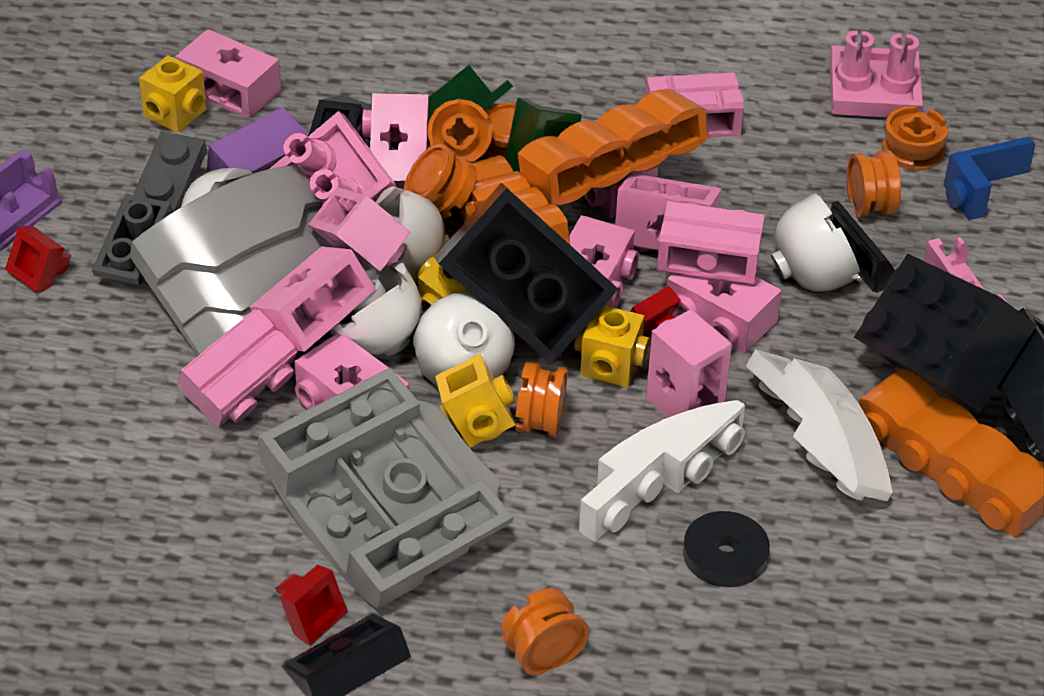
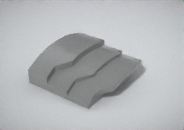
[130,165,335,356]
[257,368,513,609]

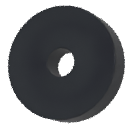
[683,511,770,587]

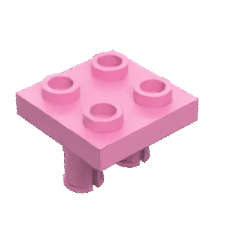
[830,31,923,118]
[270,111,397,206]

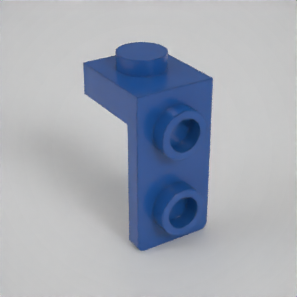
[944,137,1036,220]

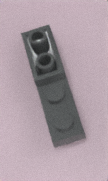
[92,131,207,285]

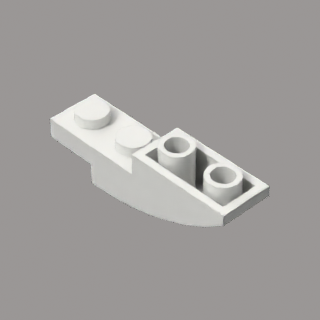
[746,349,893,501]
[579,400,745,542]

